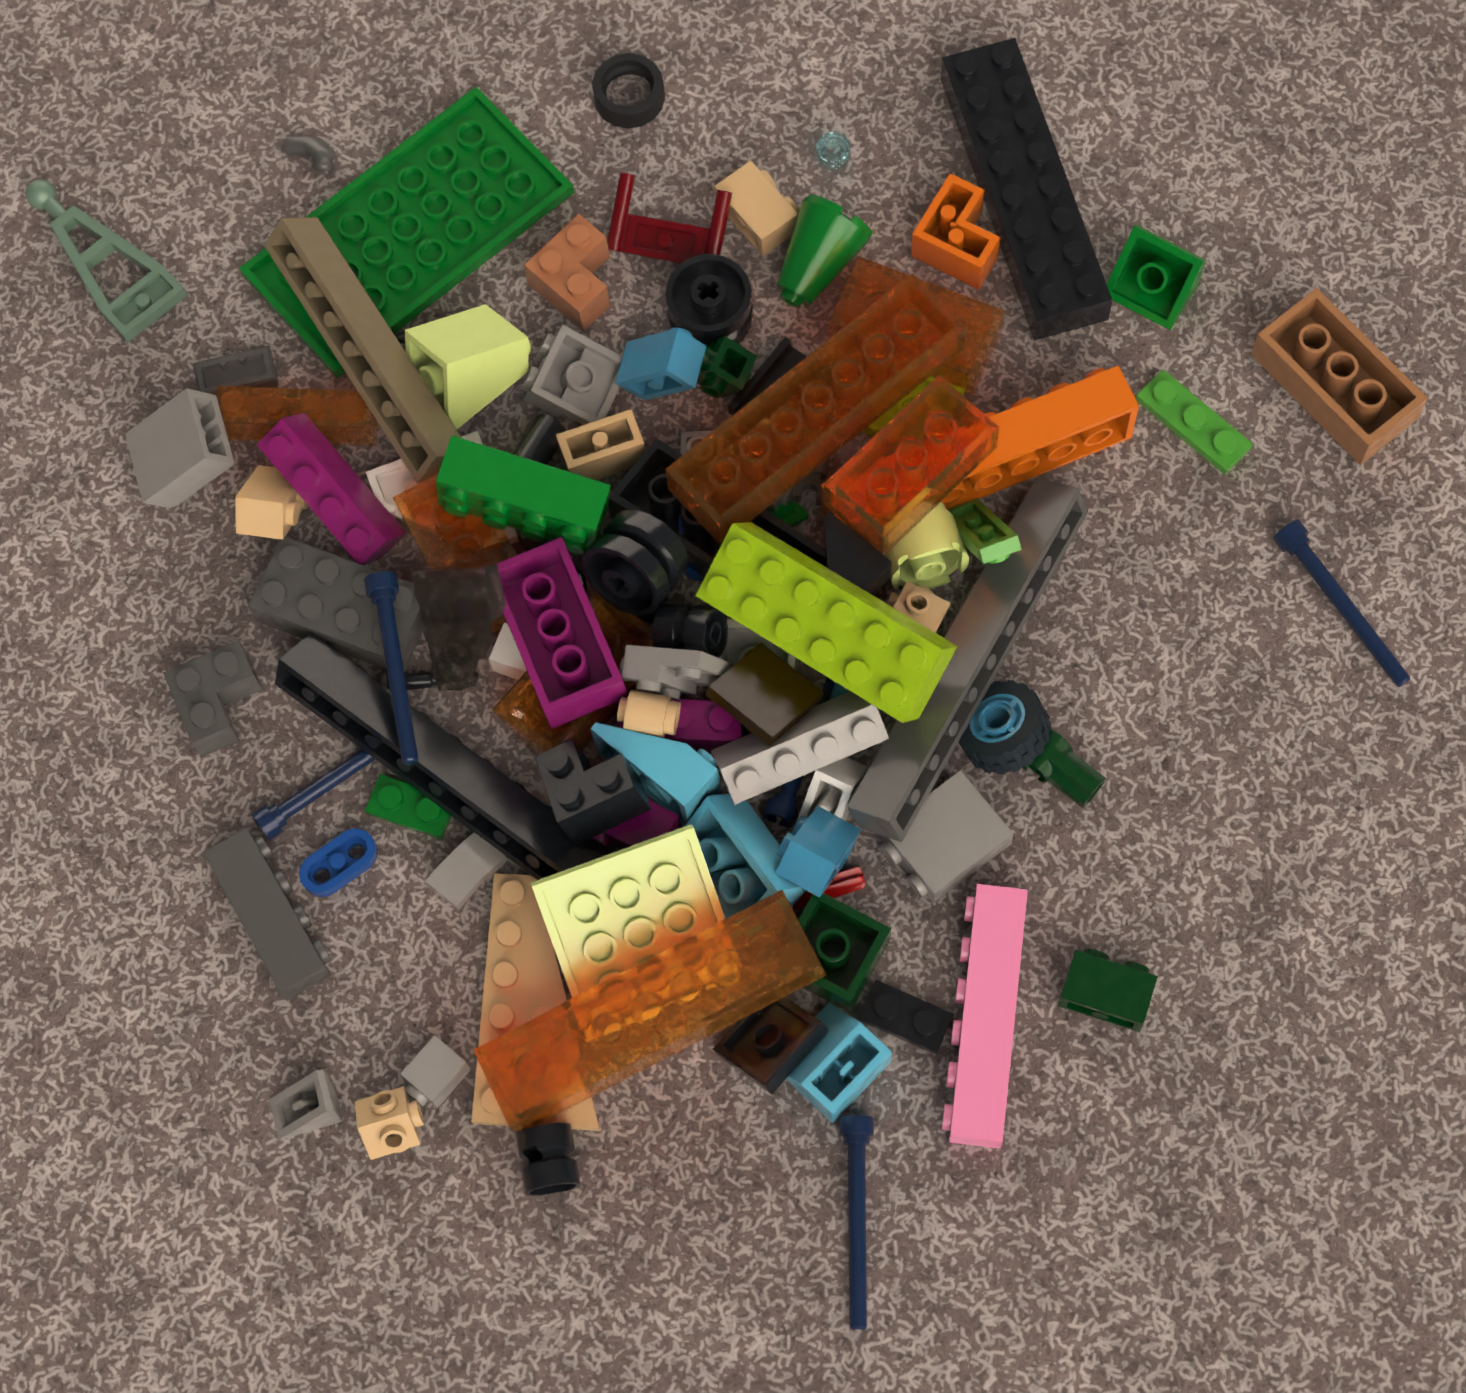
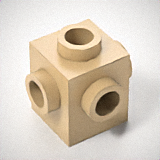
[887,581,951,633]
[355,1086,424,1160]

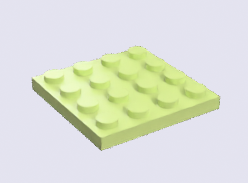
[531,824,748,1042]

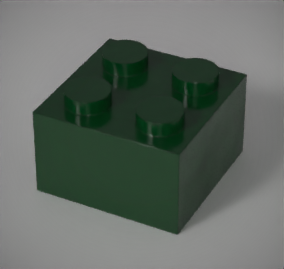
[775,893,891,1013]

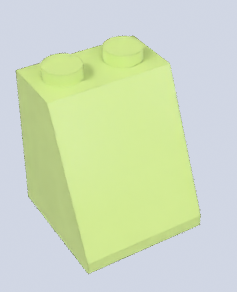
[405,304,531,430]

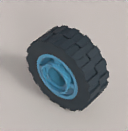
[958,680,1051,775]

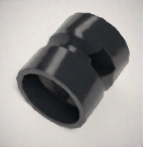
[652,603,728,658]
[516,1123,581,1196]

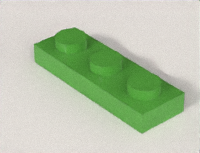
[1136,369,1253,475]
[947,498,1022,564]

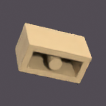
[714,161,799,257]
[556,409,646,480]
[235,465,308,540]

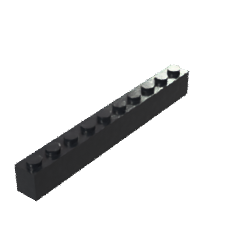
[275,632,611,880]

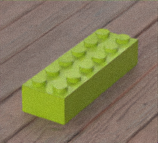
[696,522,958,723]

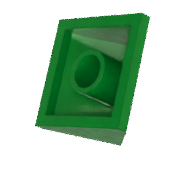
[1107,225,1206,330]

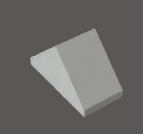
[269,1070,343,1140]

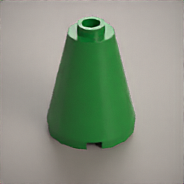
[776,194,873,308]

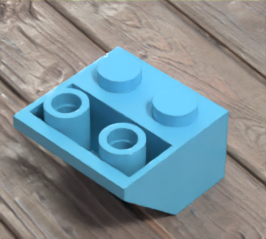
[785,1003,892,1124]

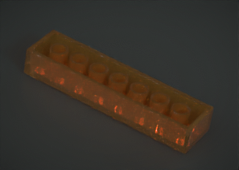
[666,273,966,545]
[473,890,826,1132]

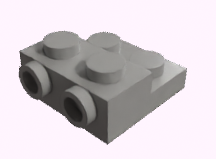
[521,324,623,425]
[619,645,735,699]

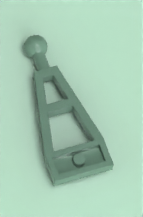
[25,179,188,343]

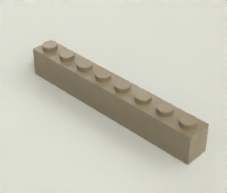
[264,217,461,483]

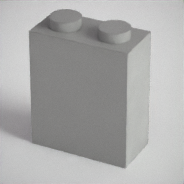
[125,388,235,508]
[880,770,1014,903]

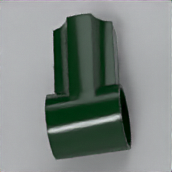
[1022,729,1106,808]

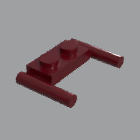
[607,172,732,264]

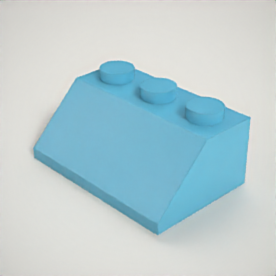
[684,794,806,946]

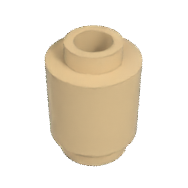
[617,690,681,738]

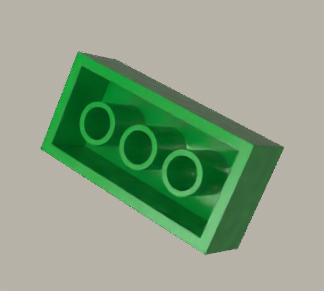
[436,435,611,554]

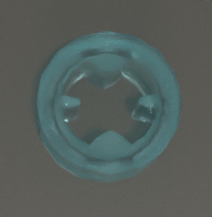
[816,132,851,170]

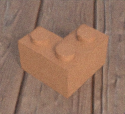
[524,214,610,332]

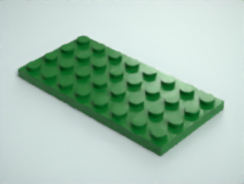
[239,87,575,378]

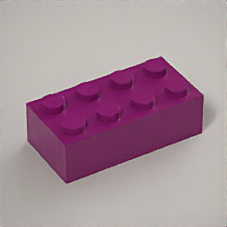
[485,537,628,729]

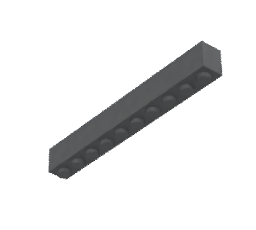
[847,477,1088,842]

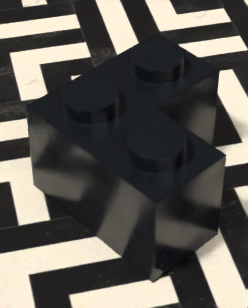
[535,739,651,845]

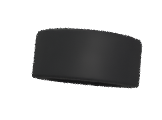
[592,53,665,129]

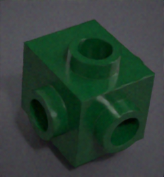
[697,336,757,398]

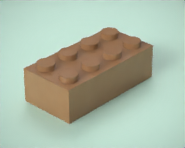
[1251,288,1428,465]

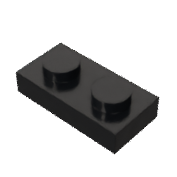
[858,980,954,1055]

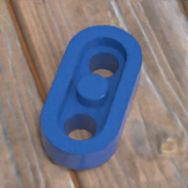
[299,828,378,897]

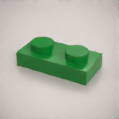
[365,774,452,840]

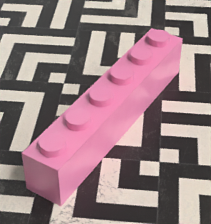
[942,884,1028,1149]

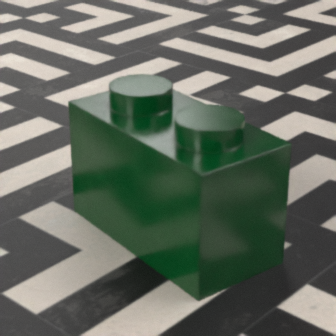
[1058,948,1158,1032]

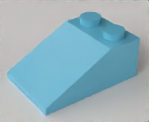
[590,722,722,826]

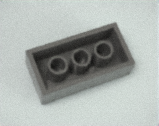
[248,537,435,672]

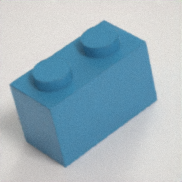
[615,328,706,400]
[775,806,861,898]

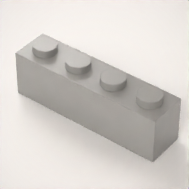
[711,691,889,805]

